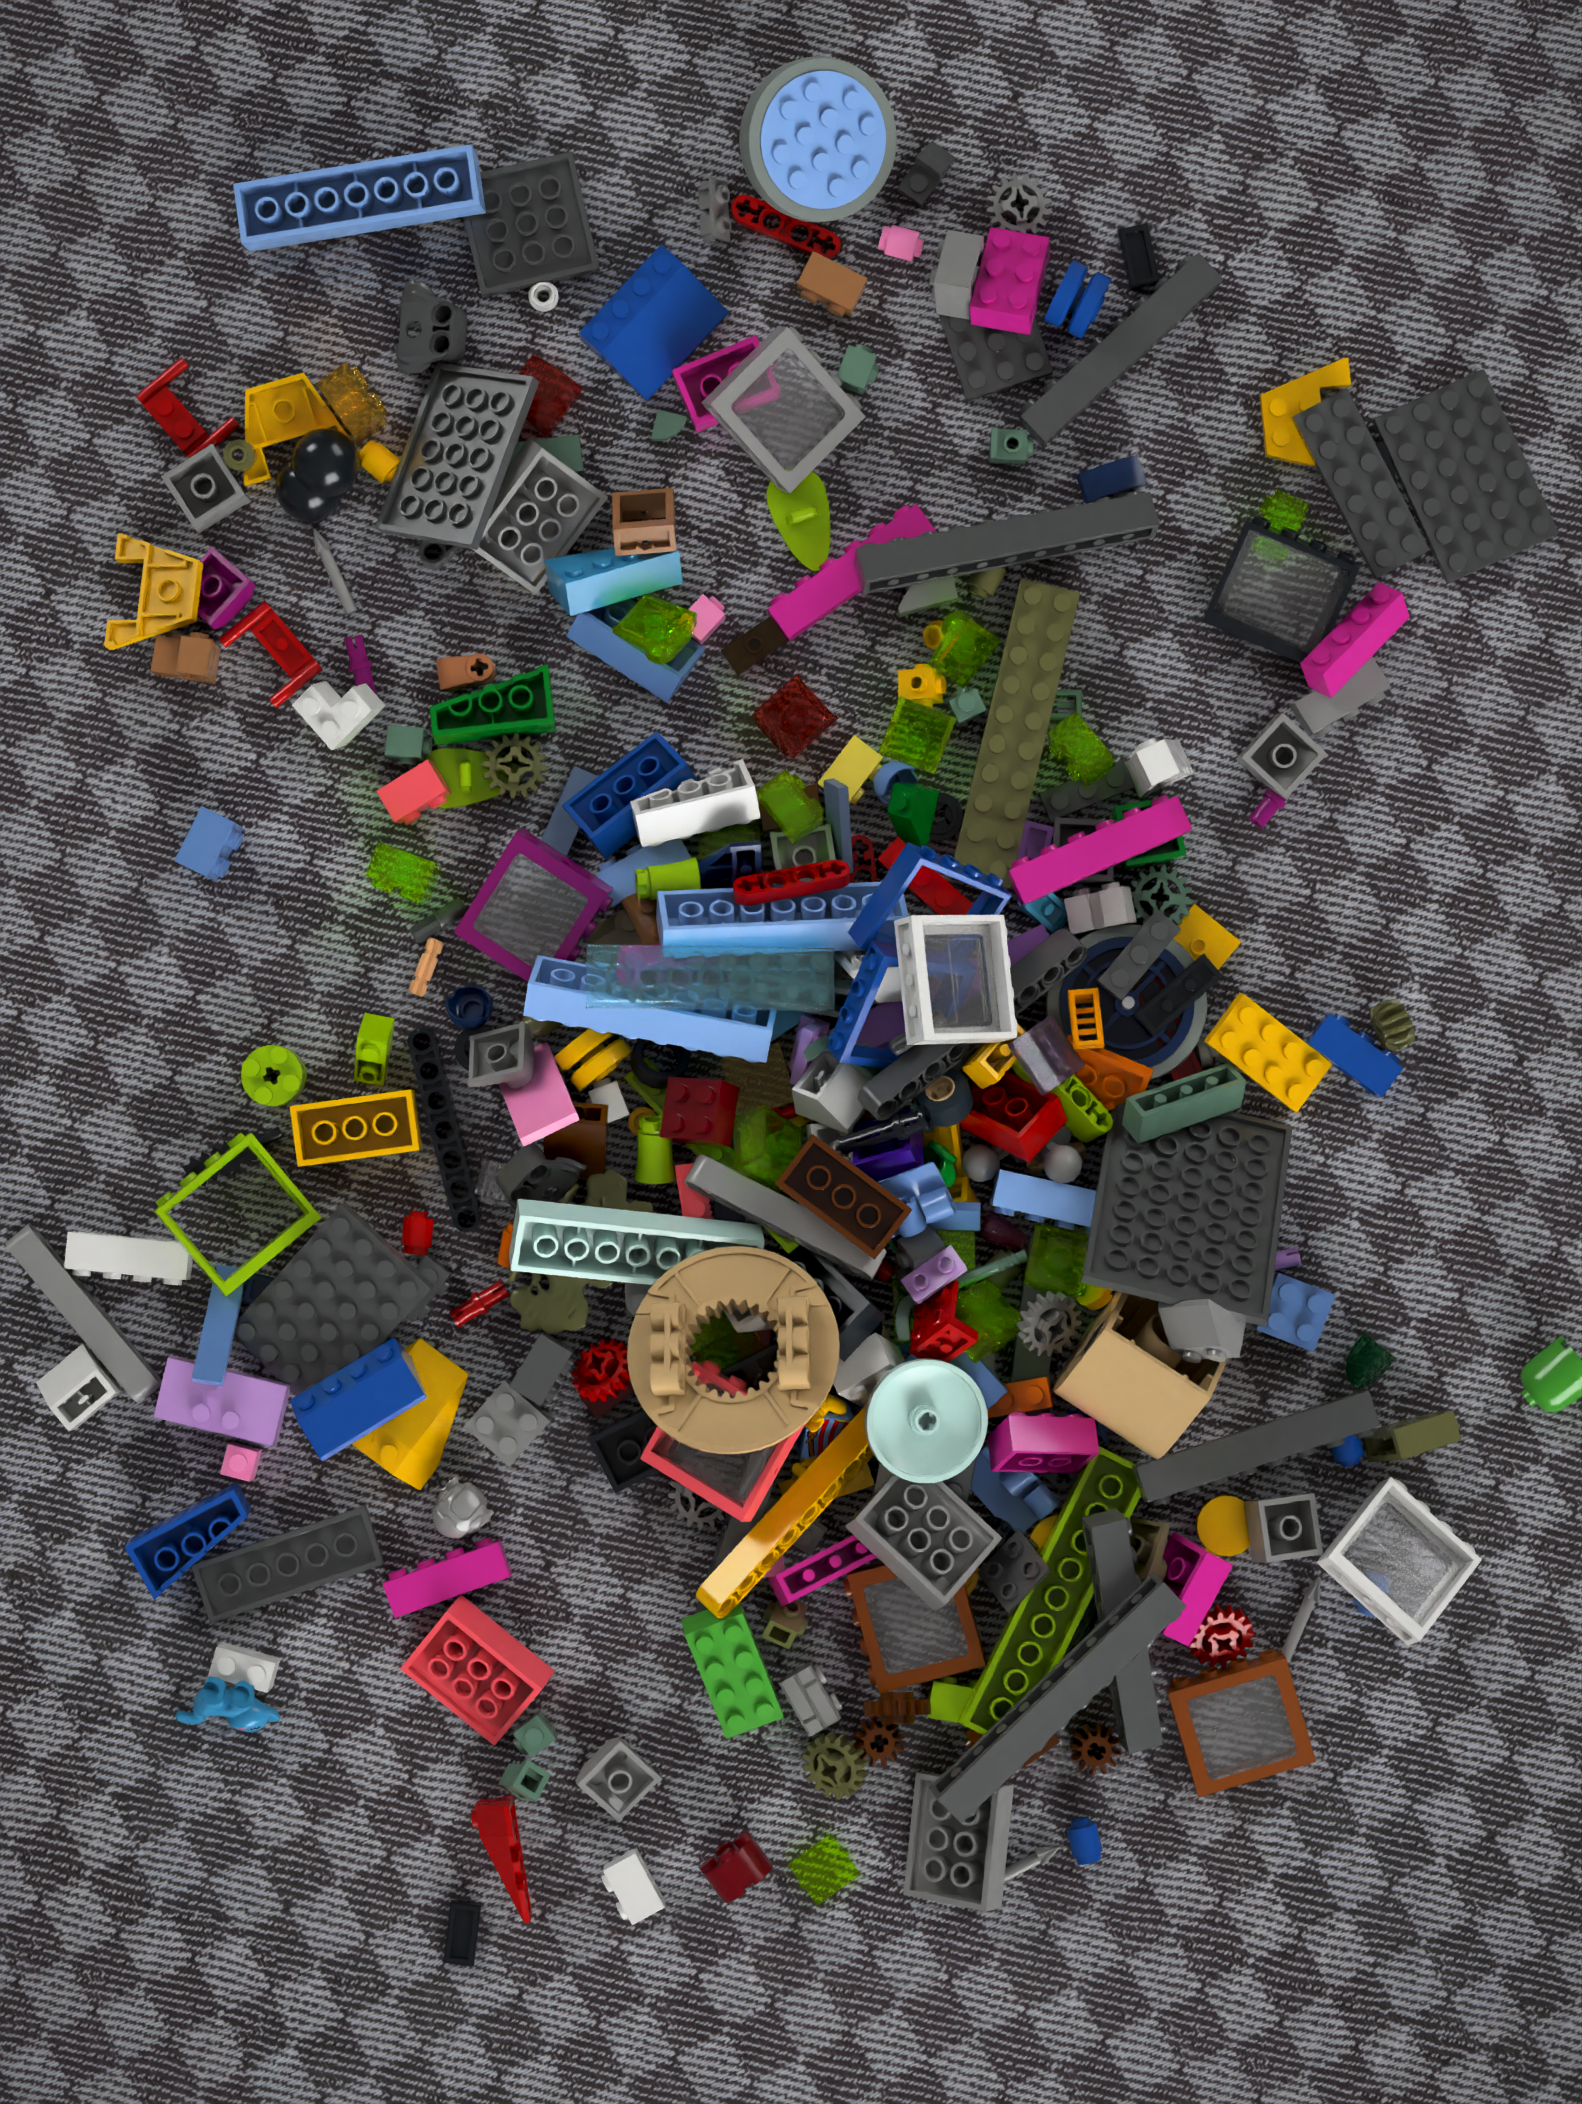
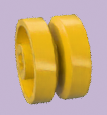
[553,1028,632,1092]

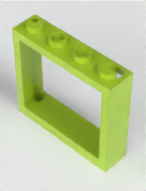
[153,1132,322,1296]

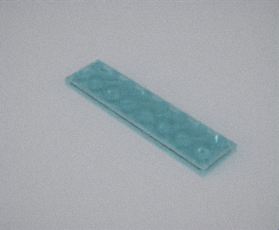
[586,944,835,1011]

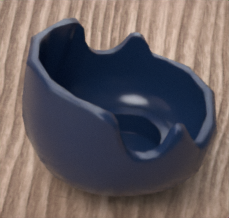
[445,985,493,1030]

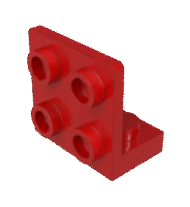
[910,1280,979,1363]

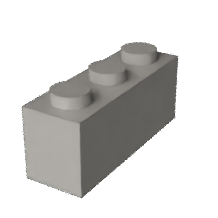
[1290,656,1391,738]

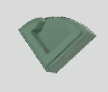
[651,409,688,441]

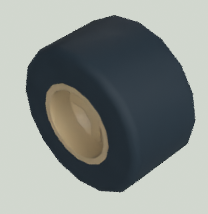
[915,1068,974,1127]

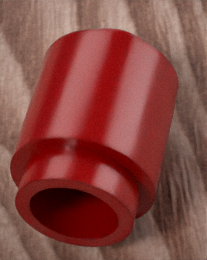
[401,1211,434,1255]

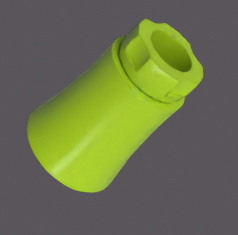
[634,857,701,900]
[634,1115,676,1184]

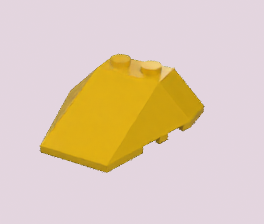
[352,1338,469,1490]

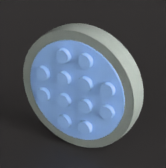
[739,56,897,222]

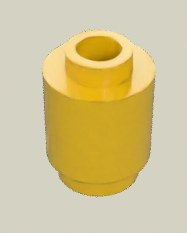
[359,440,400,485]

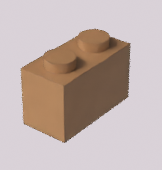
[797,251,867,317]

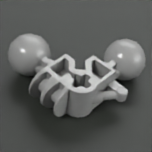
[962,1125,1082,1183]

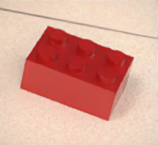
[959,1071,1068,1162]

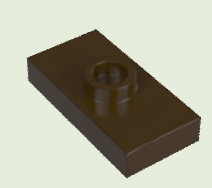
[721,616,788,676]

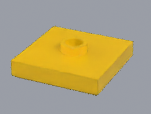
[1173,904,1241,970]

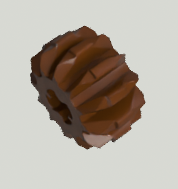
[854,1716,905,1768]
[1069,1722,1121,1776]

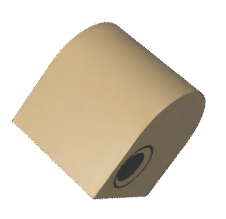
[1052,1291,1229,1460]

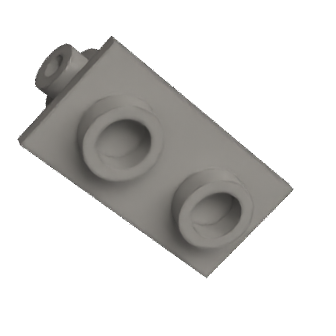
[698,177,731,244]

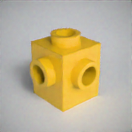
[898,664,946,709]

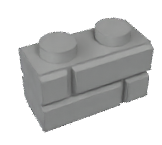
[779,1662,843,1737]

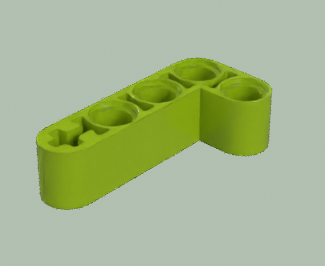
[1012,1022,1113,1143]

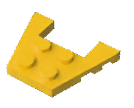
[1260,358,1351,467]
[243,372,359,486]
[104,533,203,650]

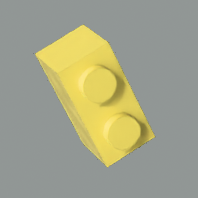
[817,735,883,806]

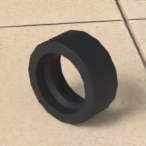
[630,1038,691,1089]

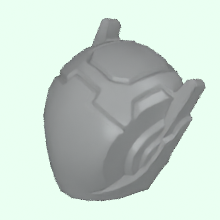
[432,1476,494,1539]

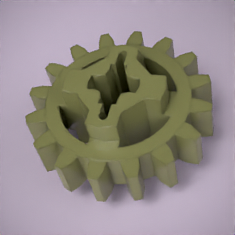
[482,733,548,801]
[803,1731,868,1800]

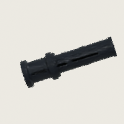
[839,1105,933,1155]

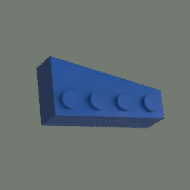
[125,1482,251,1600]

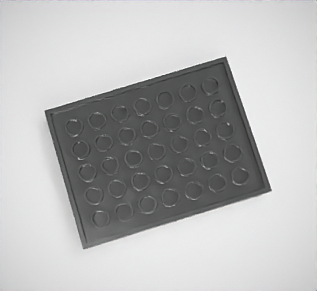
[1081,1103,1293,1327]

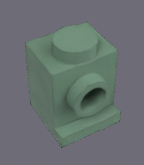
[989,427,1034,465]
[945,687,986,727]
[498,1759,551,1802]

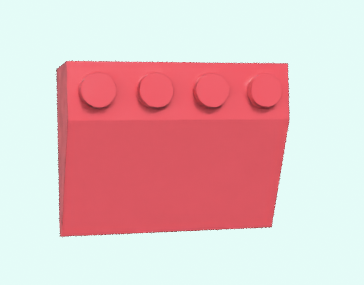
[400,1594,555,1746]

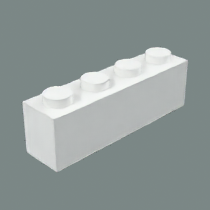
[64,1231,194,1285]

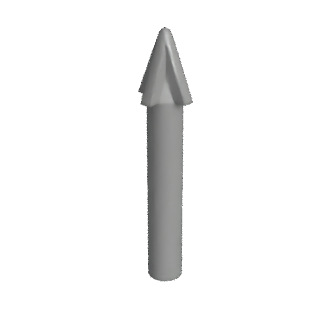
[313,530,358,615]
[1281,1577,1321,1663]
[1004,1845,1060,1882]

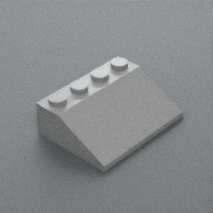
[472,438,608,595]
[844,1474,1002,1611]
[903,1772,1014,1912]

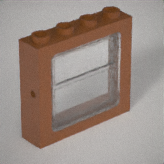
[843,1561,986,1694]
[1164,1649,1316,1797]

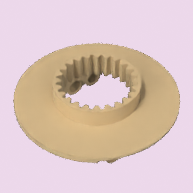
[627,1246,840,1454]

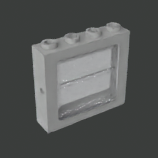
[701,326,865,493]

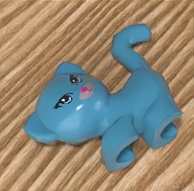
[175,1677,280,1733]

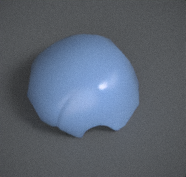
[873,760,919,805]

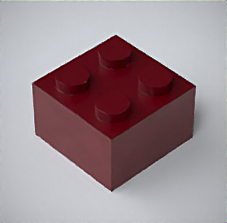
[660,1076,739,1147]

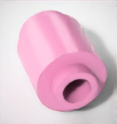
[878,225,924,262]

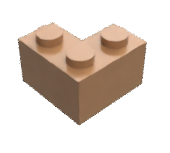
[151,632,221,684]

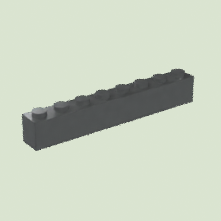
[1019,252,1223,448]
[1132,1390,1381,1506]
[1081,1509,1165,1754]

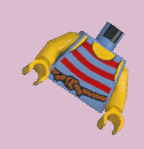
[792,1393,857,1482]

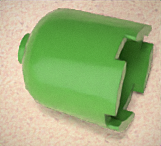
[1520,1335,1582,1413]

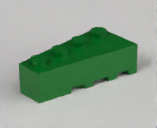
[430,664,557,745]

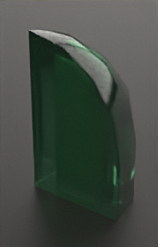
[1345,1333,1396,1389]

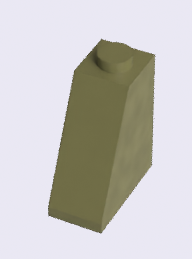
[1362,1410,1461,1462]

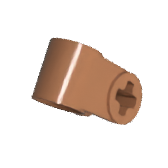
[436,654,497,692]

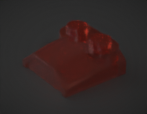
[518,354,583,438]
[752,674,839,759]

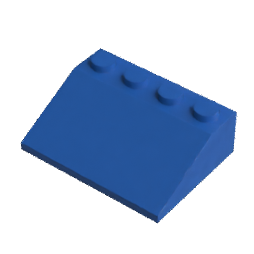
[579,244,729,401]

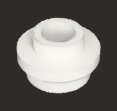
[528,282,559,312]

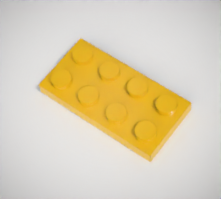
[1204,992,1332,1113]

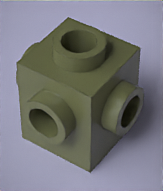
[761,1599,809,1649]

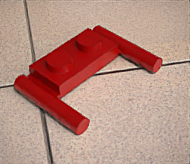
[136,357,240,458]
[218,600,323,708]

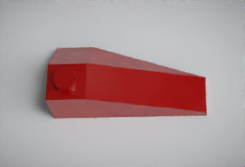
[471,1795,532,1923]

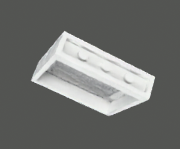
[894,915,1017,1045]
[1316,1477,1482,1646]

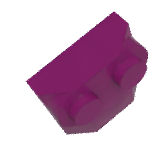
[197,546,255,630]

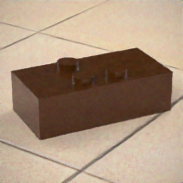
[775,1134,913,1259]

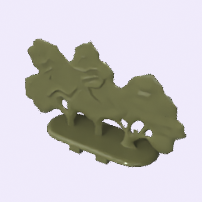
[507,1168,653,1335]

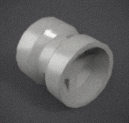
[1195,1037,1229,1068]

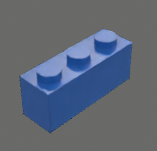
[1305,1013,1403,1098]

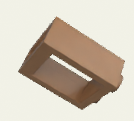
[612,488,677,556]

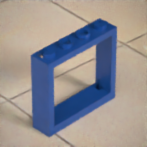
[848,842,1012,980]
[826,941,977,1068]

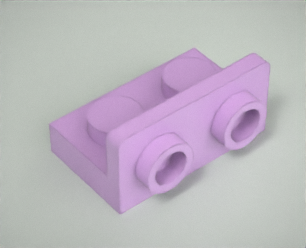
[789,1013,830,1085]
[900,1245,967,1304]

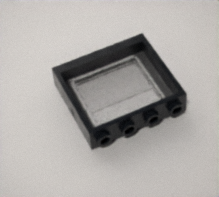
[1202,515,1360,663]

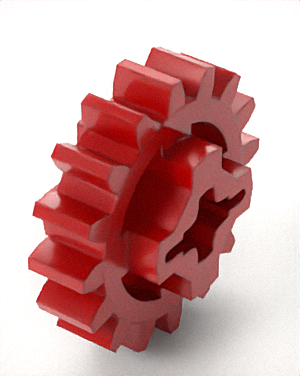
[571,1339,631,1403]
[1189,1605,1255,1668]

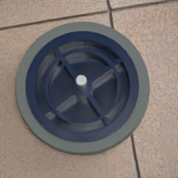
[1046,924,1207,1081]

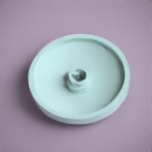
[864,1358,988,1483]

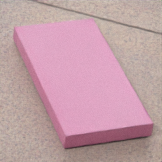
[499,1042,580,1146]

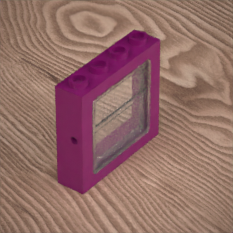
[453,828,614,982]

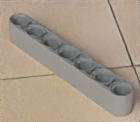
[684,1155,887,1280]
[5,1223,162,1404]

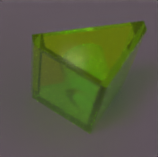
[878,696,957,775]
[689,1311,764,1368]

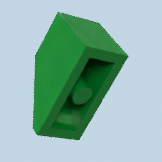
[888,782,939,847]

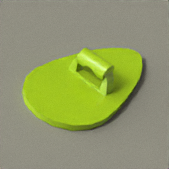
[766,467,831,572]
[418,748,520,809]

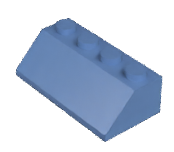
[567,599,706,703]

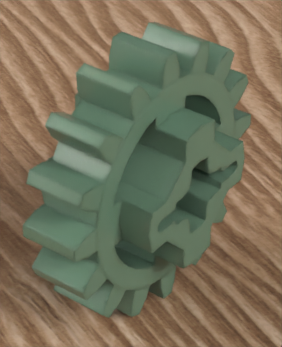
[1131,865,1193,926]

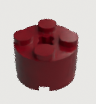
[699,1830,773,1903]

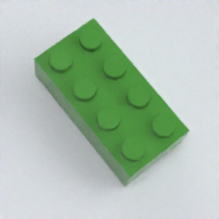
[681,1602,784,1739]

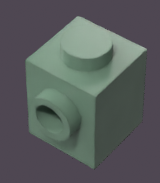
[837,344,880,395]
[384,725,432,767]
[513,1710,558,1758]

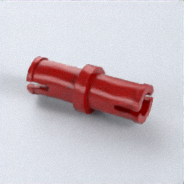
[449,1279,511,1328]

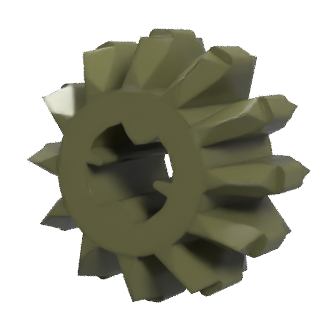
[1370,998,1415,1051]

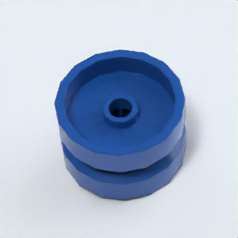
[1044,260,1112,339]

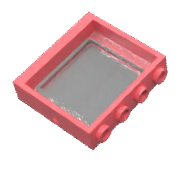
[640,1360,804,1522]

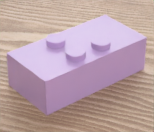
[153,1356,290,1446]

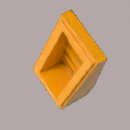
[1067,988,1104,1050]

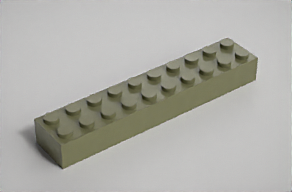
[949,579,1080,891]

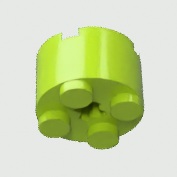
[241,1045,307,1107]

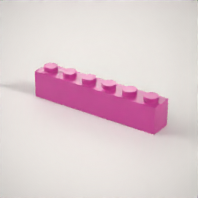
[768,504,937,642]
[1006,794,1192,907]

